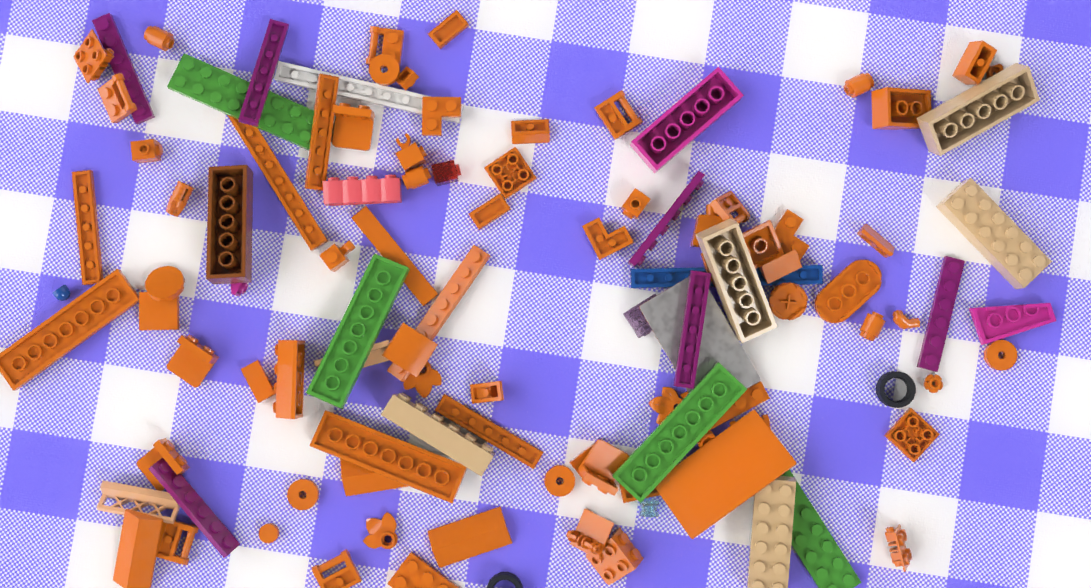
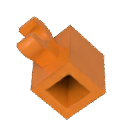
[395,133,427,172]
[319,240,356,272]

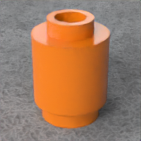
[144,26,175,51]
[844,73,874,98]
[402,166,431,190]
[859,312,886,342]

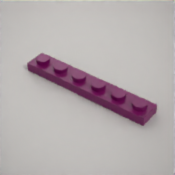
[92,13,155,125]
[239,19,289,127]
[628,171,705,268]
[917,256,965,372]
[673,270,711,389]
[149,458,240,558]

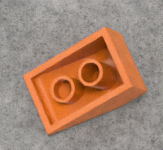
[871,87,931,130]

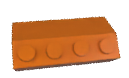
[273,340,305,419]

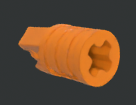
[166,181,194,217]

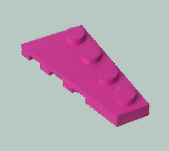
[969,303,1056,345]

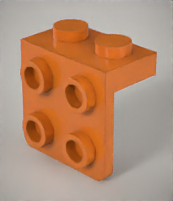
[332,103,375,151]
[167,334,219,387]
[136,438,190,491]
[578,439,629,496]
[586,528,644,585]

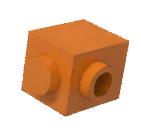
[130,139,163,163]
[621,188,651,220]

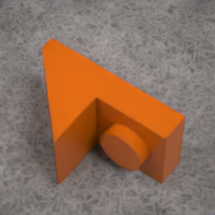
[470,381,504,404]

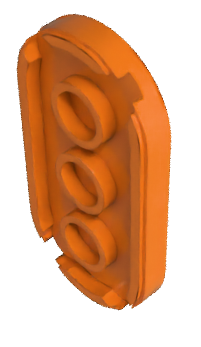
[815,260,882,323]

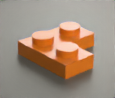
[422,97,461,136]
[774,209,809,260]
[582,218,634,260]

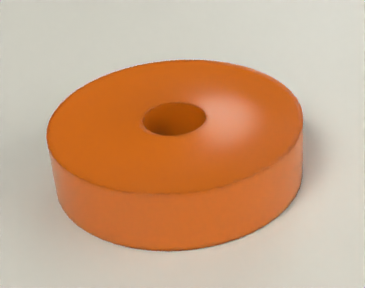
[369,54,400,86]
[984,340,1017,371]
[544,465,575,497]
[287,479,319,510]

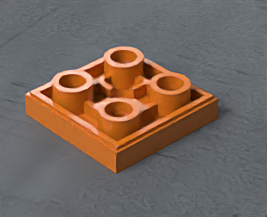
[484,147,537,200]
[139,292,179,331]
[884,408,940,462]

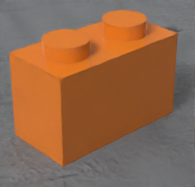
[952,40,997,85]

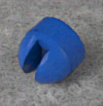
[52,285,70,301]

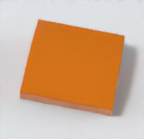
[382,323,438,377]

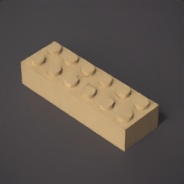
[917,63,1040,156]
[936,178,1052,289]
[695,218,777,343]
[381,392,495,477]
[747,476,796,588]

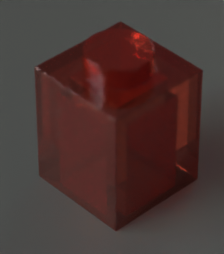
[431,160,461,186]

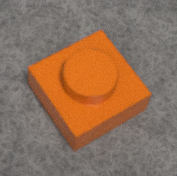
[396,66,419,90]

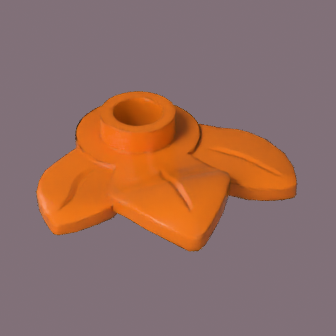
[403,361,442,398]
[649,387,683,424]
[363,512,398,549]

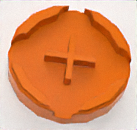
[145,266,185,301]
[769,282,808,320]

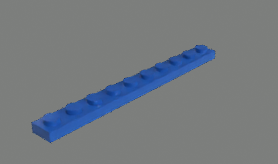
[630,265,823,288]

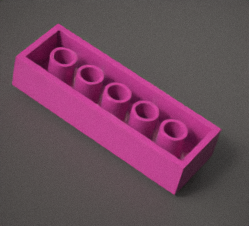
[630,66,744,174]

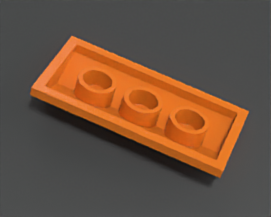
[701,220,784,288]
[340,459,408,496]
[427,506,513,568]
[113,509,163,588]

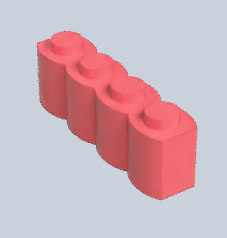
[323,175,402,206]

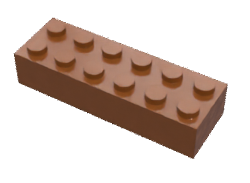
[206,165,253,285]

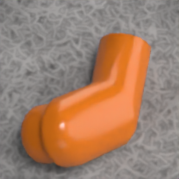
[892,310,920,329]

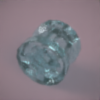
[640,499,659,517]

